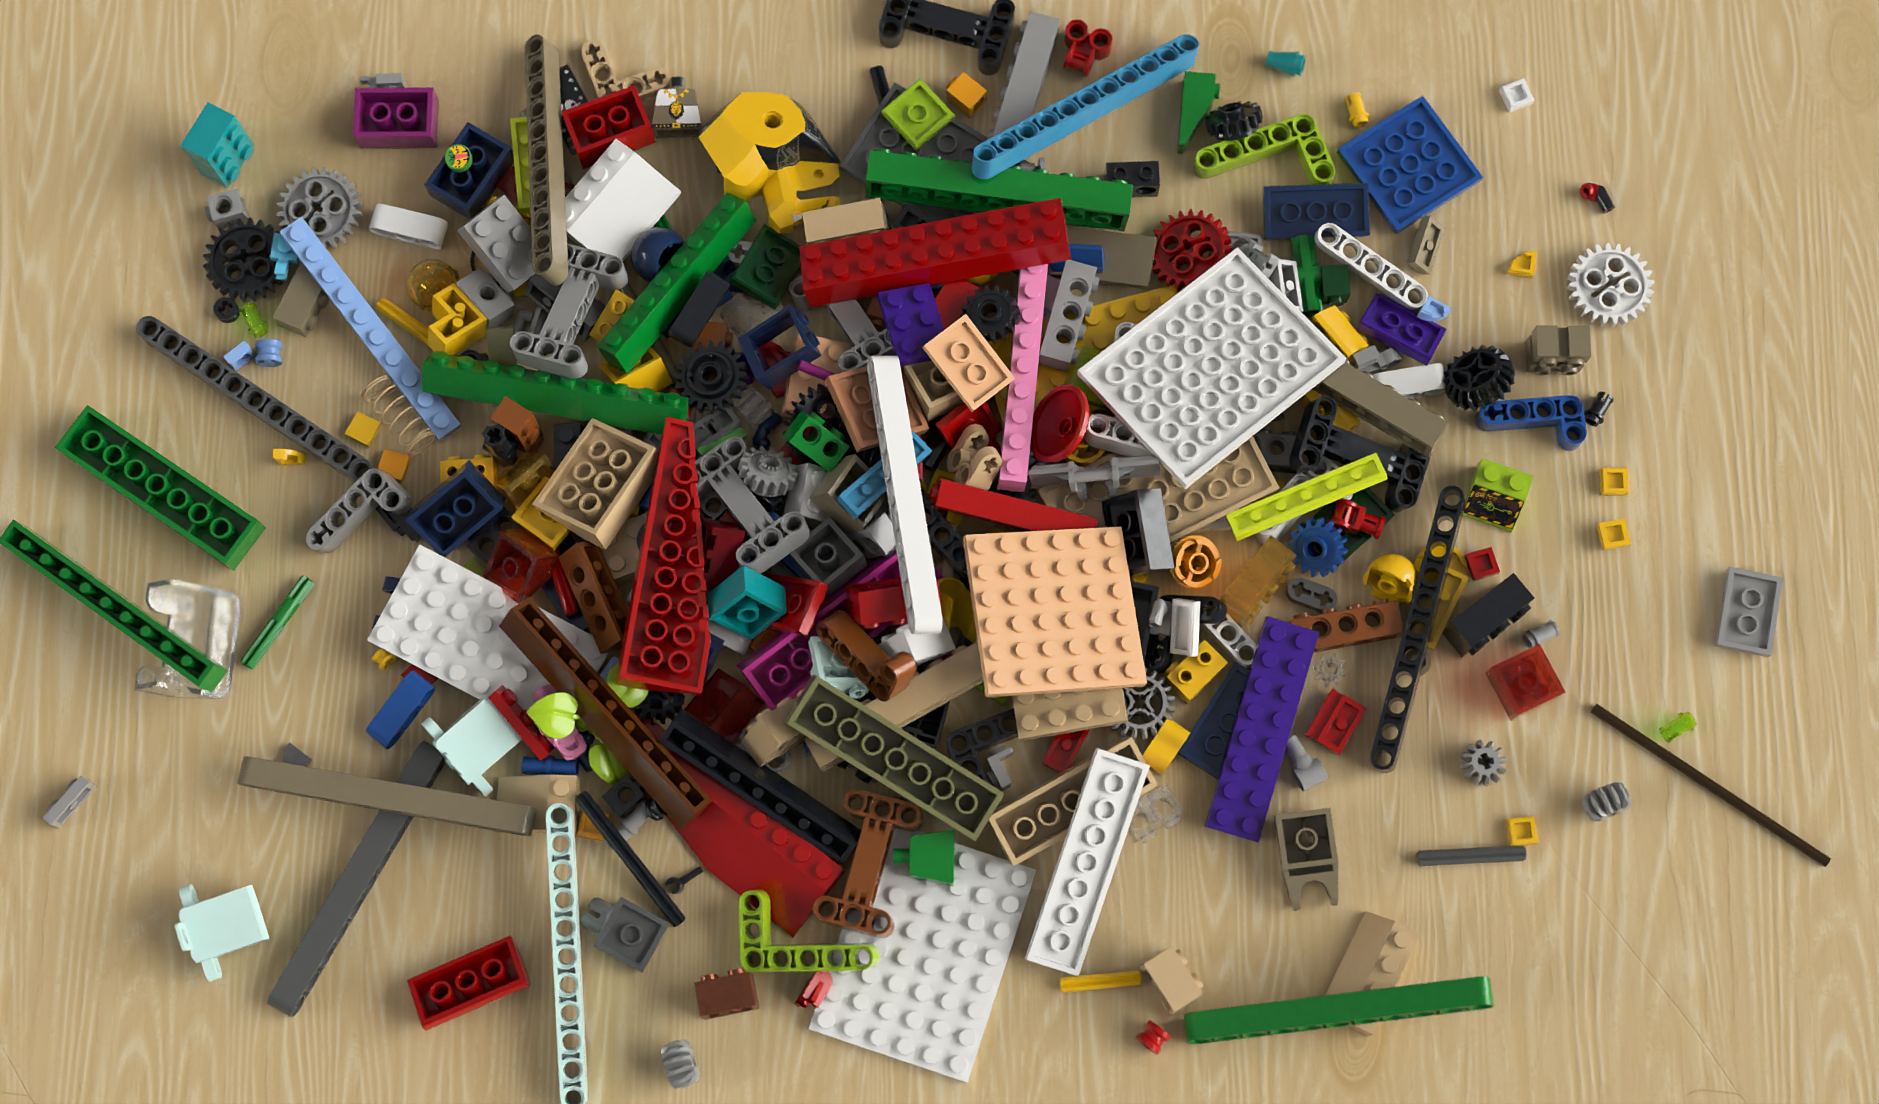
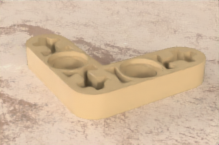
[581,40,670,101]

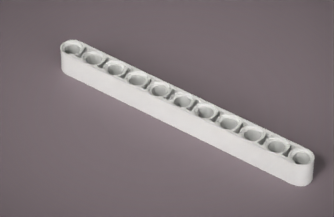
[867,355,942,635]

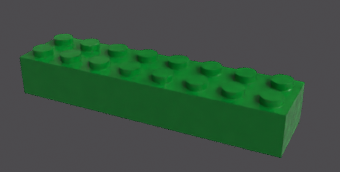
[54,405,266,571]

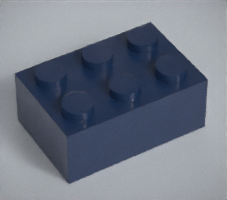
[424,122,514,219]
[405,460,506,557]

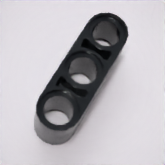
[668,270,731,348]

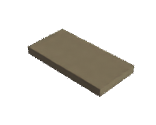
[1047,226,1157,289]

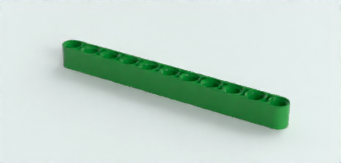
[1184,976,1494,1044]

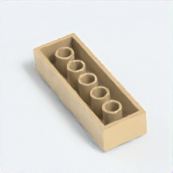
[987,736,1158,866]

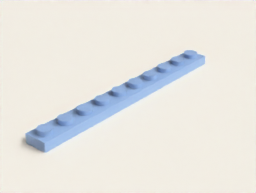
[280,217,461,442]

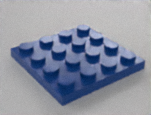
[1337,96,1483,234]

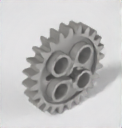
[277,167,363,250]

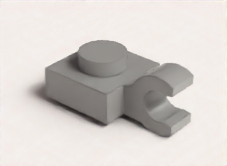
[359,73,407,88]

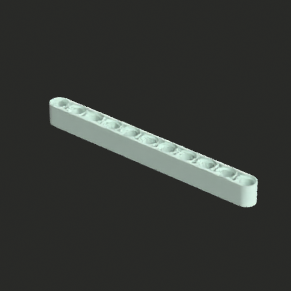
[546,803,588,1104]

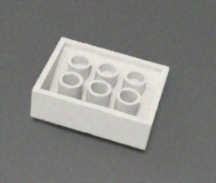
[565,139,681,261]

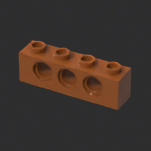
[558,541,628,654]
[1289,599,1404,653]

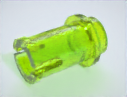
[240,303,268,338]
[1659,712,1697,743]

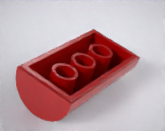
[407,935,531,1031]

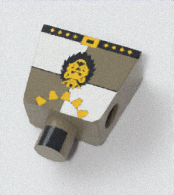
[652,76,702,138]

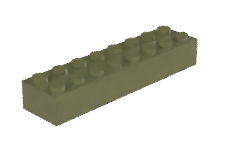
[784,675,1005,841]

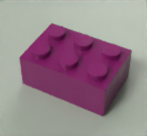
[353,87,439,148]

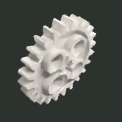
[1567,243,1655,328]

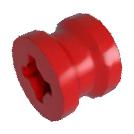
[1136,1020,1171,1055]

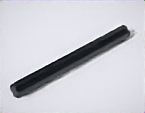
[575,791,685,927]

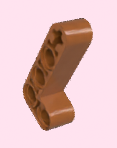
[816,610,916,702]

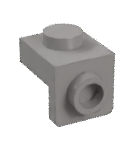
[986,746,1014,792]

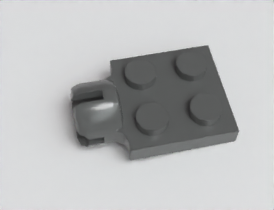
[580,897,670,973]

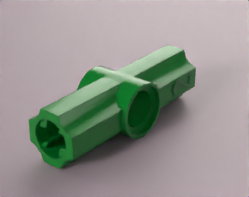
[1290,235,1323,317]

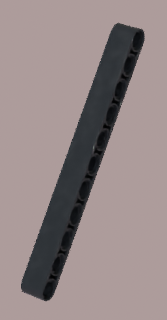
[1370,485,1466,773]

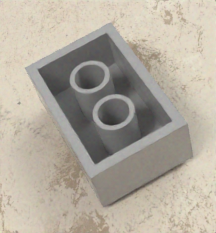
[457,195,535,293]

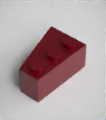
[701,519,745,604]

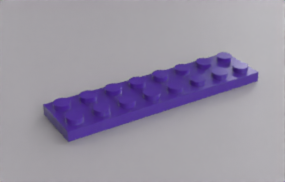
[1205,616,1319,843]

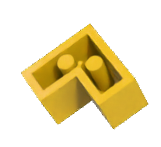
[427,283,487,356]

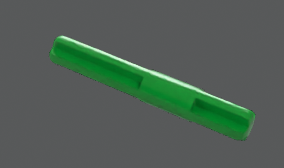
[240,576,314,669]

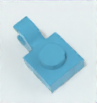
[270,233,299,281]

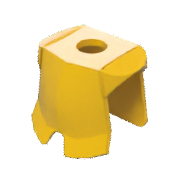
[937,577,977,643]

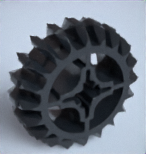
[1443,345,1515,412]

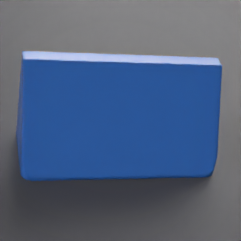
[1050,244,1105,273]

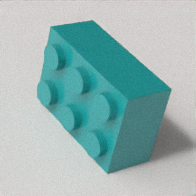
[180,102,254,188]

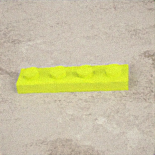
[510,117,531,214]

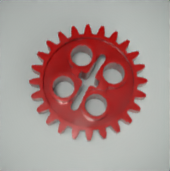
[1152,209,1233,292]

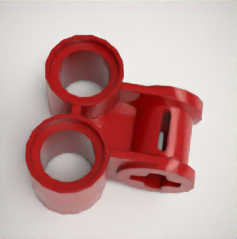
[1063,19,1113,77]

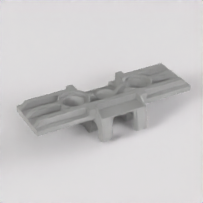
[1028,455,1161,500]

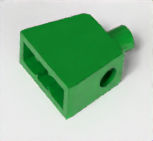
[893,830,955,886]

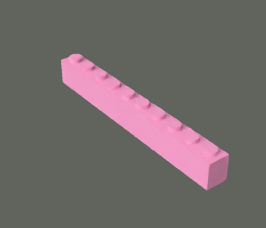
[997,264,1048,492]

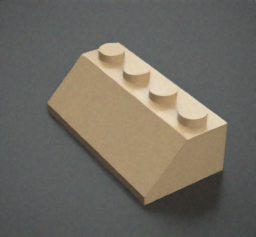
[1325,911,1420,1036]

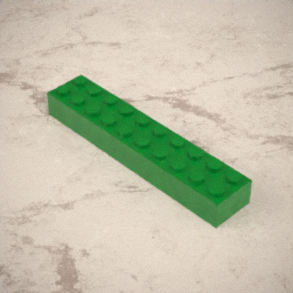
[865,148,1133,232]

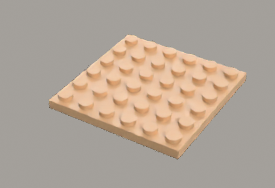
[963,527,1147,697]

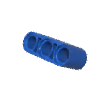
[366,671,435,749]

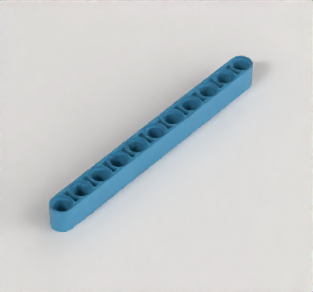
[971,34,1199,179]

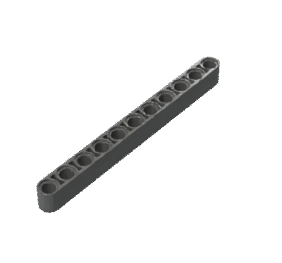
[136,316,375,483]
[267,741,446,1018]

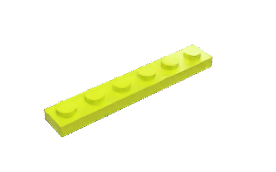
[1226,453,1388,541]

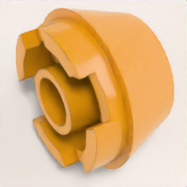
[1170,535,1221,589]

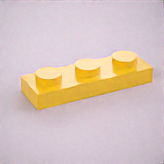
[1412,568,1469,651]

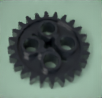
[203,218,291,302]
[783,383,848,467]

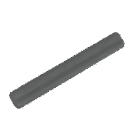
[1416,845,1527,866]

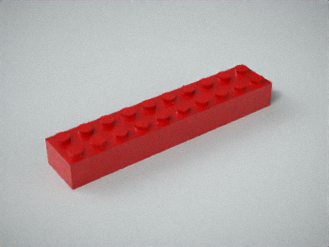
[799,198,1071,308]

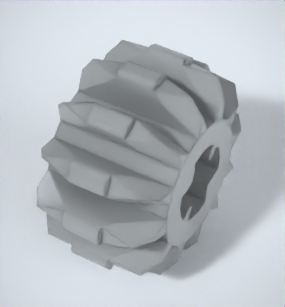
[1459,740,1507,787]
[1582,782,1632,822]
[661,1040,699,1089]

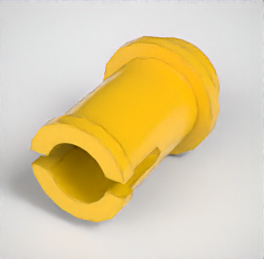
[1345,92,1369,128]

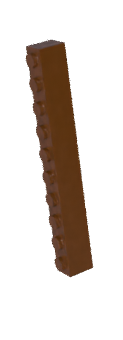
[499,597,712,829]

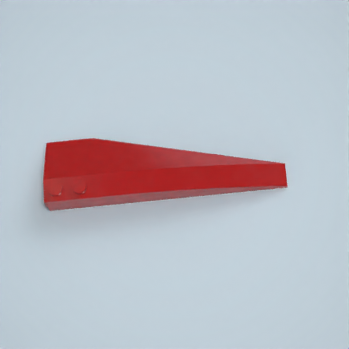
[615,417,711,695]

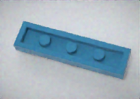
[836,431,932,519]

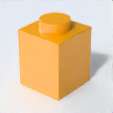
[946,72,987,119]

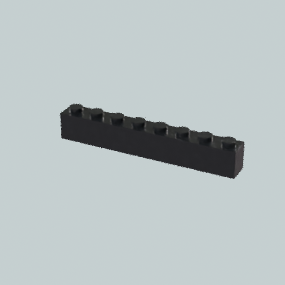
[659,709,861,865]

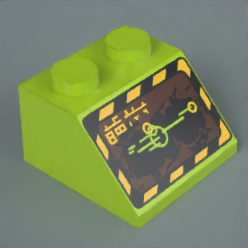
[1463,458,1533,532]

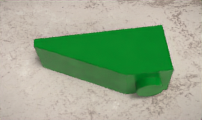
[1177,71,1220,154]

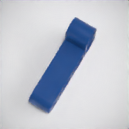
[1475,395,1587,451]

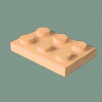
[922,314,1015,412]

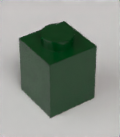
[1320,265,1350,307]

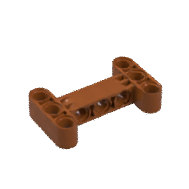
[813,789,924,938]

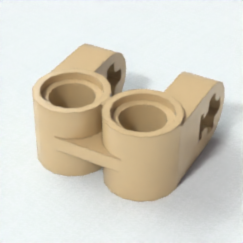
[947,424,1002,491]

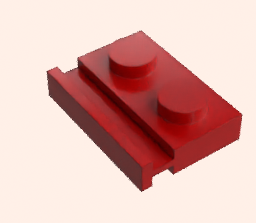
[1304,688,1367,756]

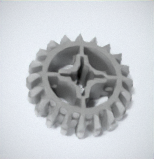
[1112,668,1176,741]

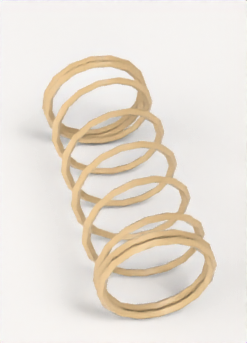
[361,375,435,456]

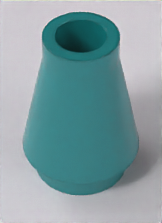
[1266,51,1306,77]

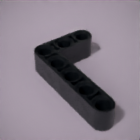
[947,708,1018,783]

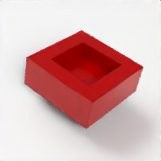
[1464,547,1500,581]

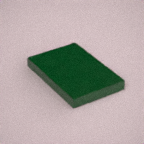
[729,224,801,310]
[1305,487,1395,567]

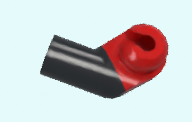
[1579,183,1615,214]

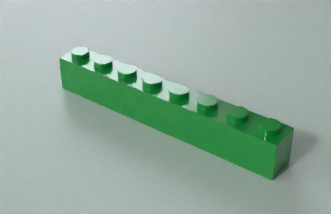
[597,193,757,374]

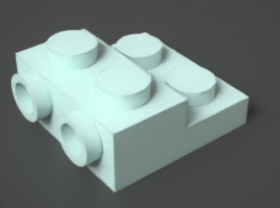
[808,636,869,699]

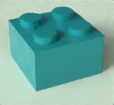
[708,565,787,640]

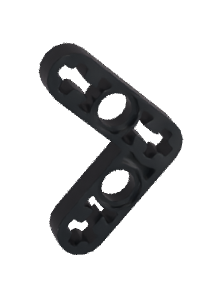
[1144,595,1227,674]

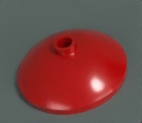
[1030,384,1090,463]

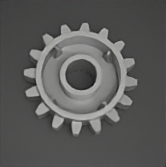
[738,446,798,497]

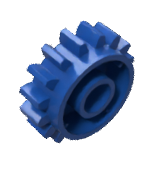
[1287,518,1348,578]

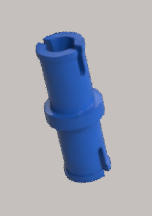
[521,756,579,776]

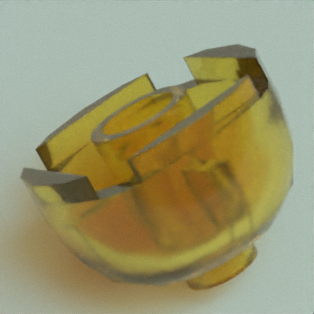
[406,259,460,313]

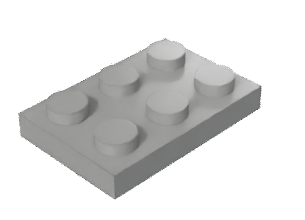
[1715,567,1783,657]

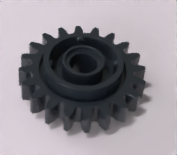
[674,340,749,414]

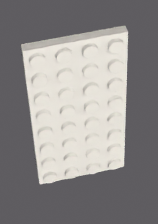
[367,545,609,727]

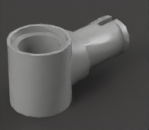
[1286,735,1328,792]

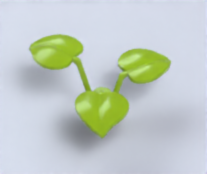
[526,663,649,785]

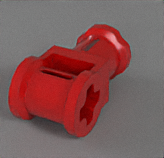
[1328,498,1386,540]

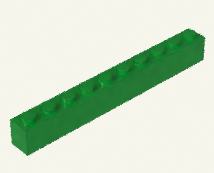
[422,351,689,435]
[0,519,228,693]

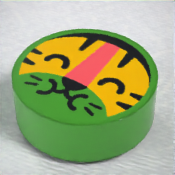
[445,144,473,172]

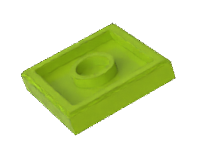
[881,78,955,151]

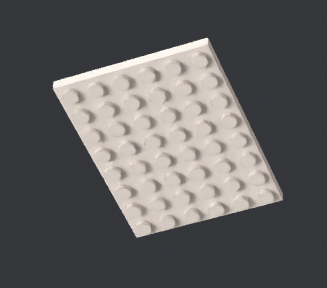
[1077,247,1346,489]
[809,828,1036,1083]

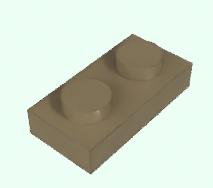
[1407,216,1445,275]

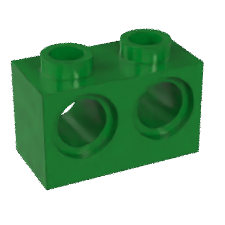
[783,410,850,472]

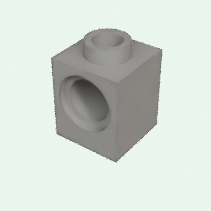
[205,189,249,229]

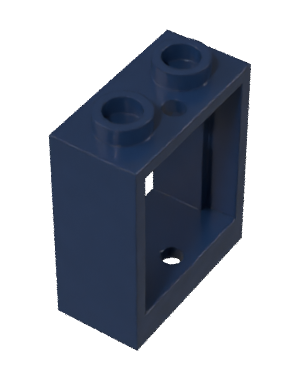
[737,305,821,389]

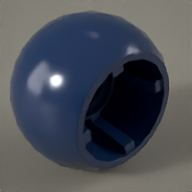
[631,227,684,283]

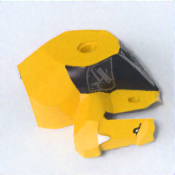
[691,92,843,234]

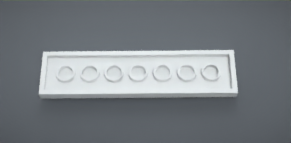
[1025,747,1150,976]

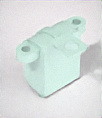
[421,694,522,797]
[175,884,269,982]

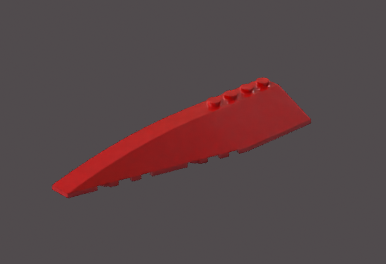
[630,708,845,937]

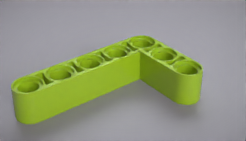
[1193,114,1335,185]
[739,889,880,972]

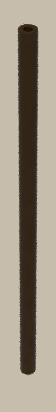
[1591,703,1831,867]

